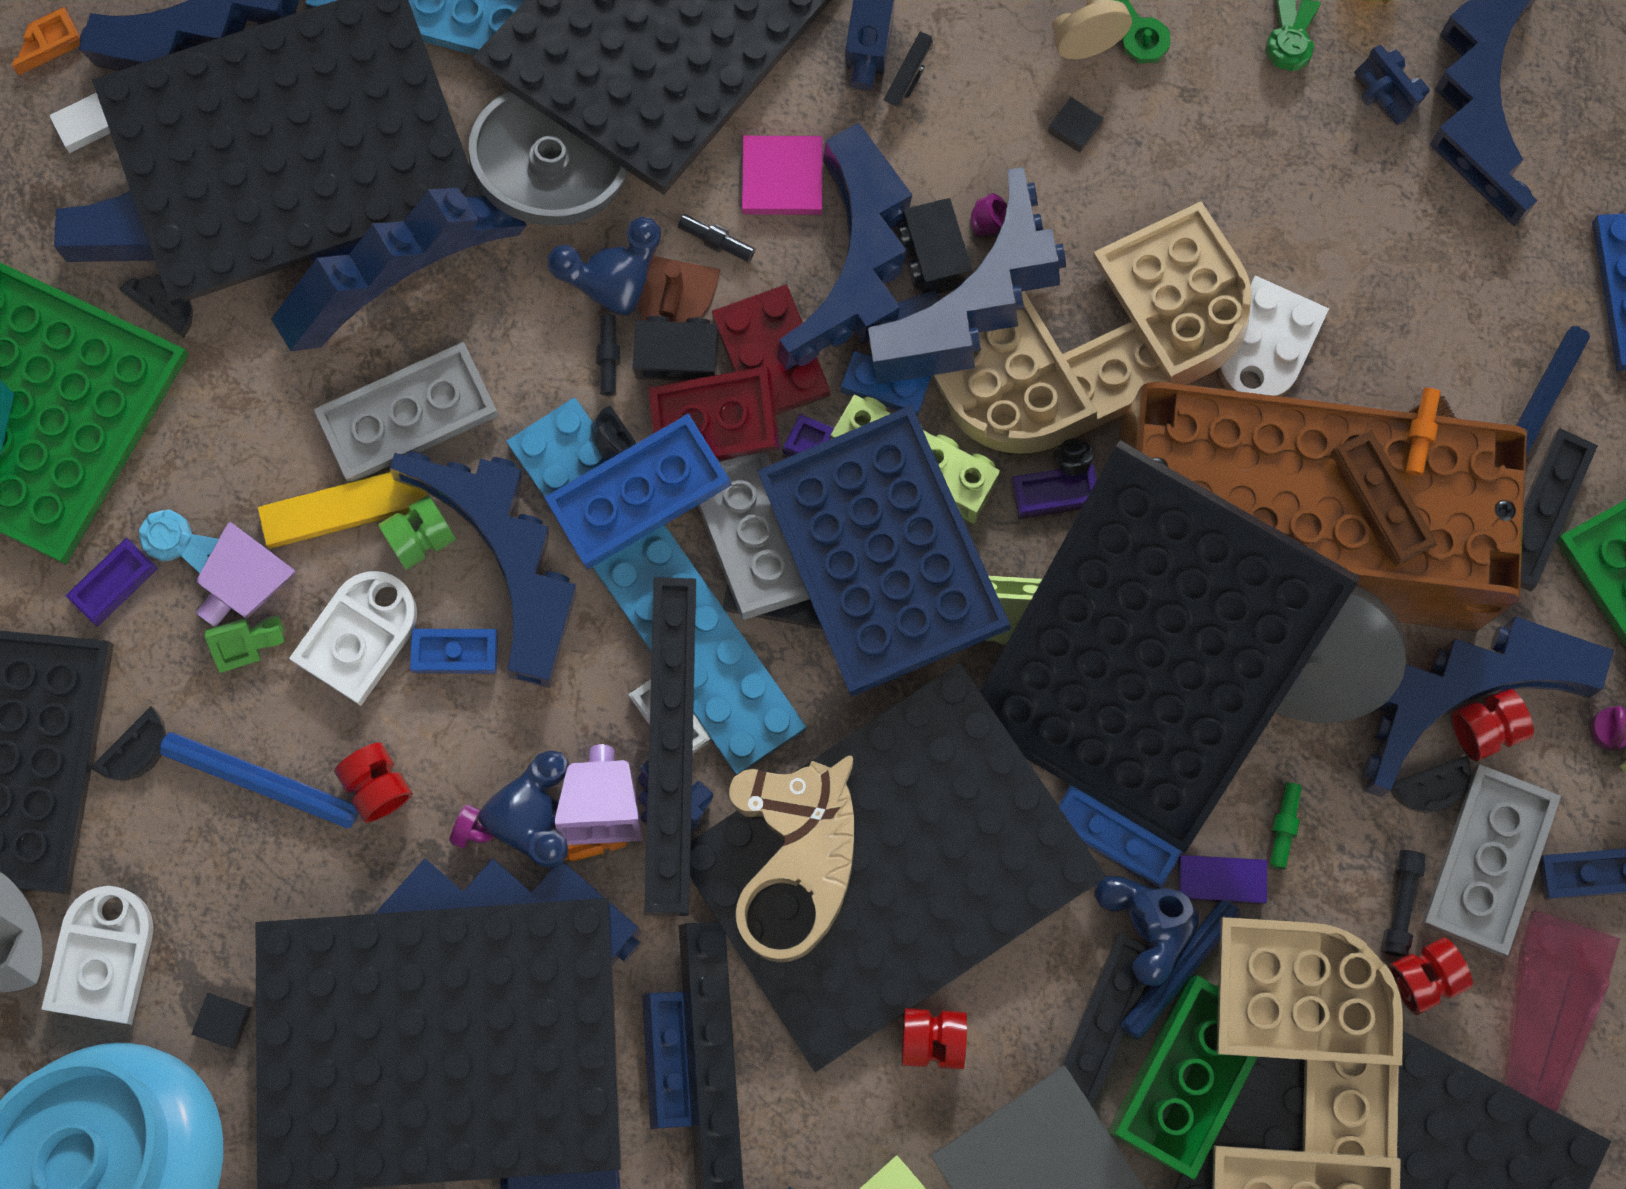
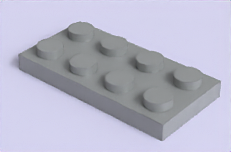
[314,342,499,483]
[698,452,810,620]
[1421,764,1561,957]

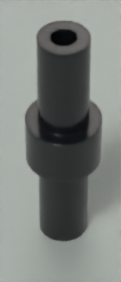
[678,214,756,263]
[596,314,620,396]

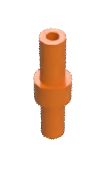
[1405,387,1441,476]

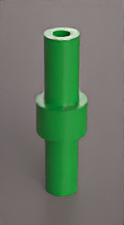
[1269,782,1302,870]

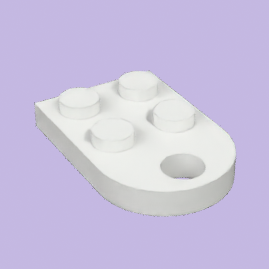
[1217,275,1329,397]
[289,571,417,706]
[41,886,153,1025]

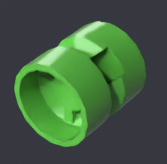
[378,494,456,570]

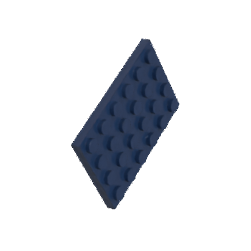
[757,405,1011,697]

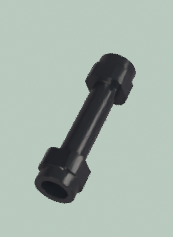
[1382,850,1426,957]

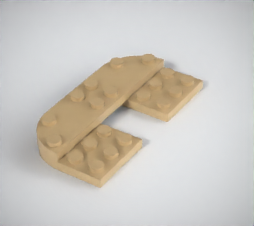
[931,202,1251,454]
[1212,917,1403,1189]

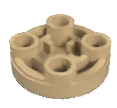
[1052,0,1132,60]

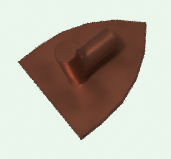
[638,256,721,322]

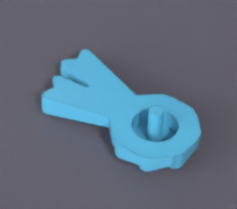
[138,510,219,573]

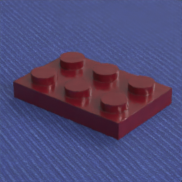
[712,284,831,416]
[649,366,779,460]

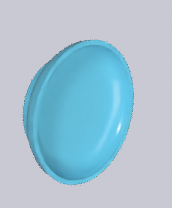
[0,1043,223,1189]

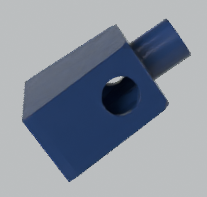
[845,0,895,90]

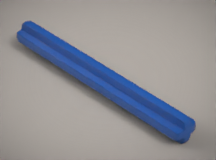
[160,732,358,828]

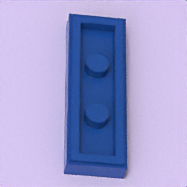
[1059,785,1182,889]

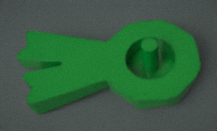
[1113,0,1171,64]
[1265,0,1321,71]

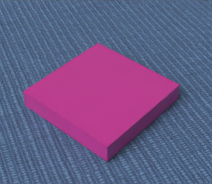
[742,135,822,215]

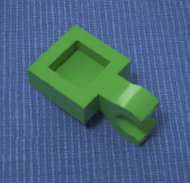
[205,615,285,673]

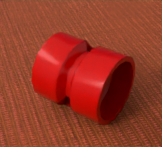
[1451,688,1534,762]
[334,742,413,823]
[1388,937,1473,1015]
[901,1008,967,1069]

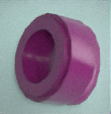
[970,193,1007,237]
[1589,706,1626,750]
[449,804,493,849]

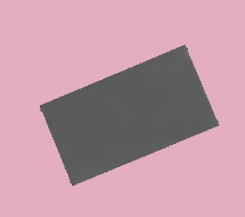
[930,1065,1145,1189]

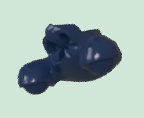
[548,216,661,316]
[478,750,569,868]
[1094,876,1199,986]

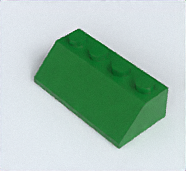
[1107,976,1257,1180]

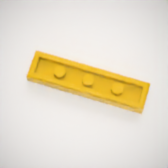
[258,472,427,549]

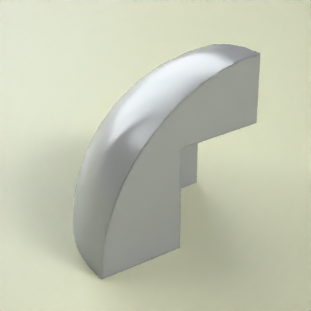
[0,872,43,992]

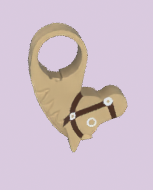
[729,756,854,962]

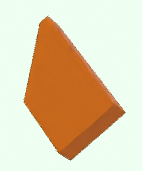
[12,7,80,76]

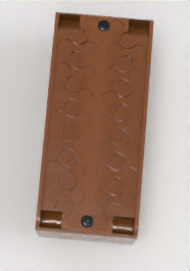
[1118,382,1527,632]

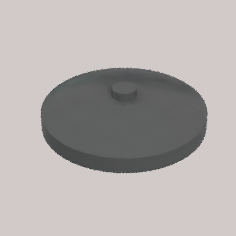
[469,91,628,226]
[1276,585,1407,723]

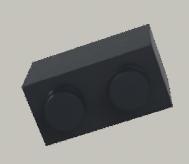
[897,198,972,294]
[633,316,719,381]

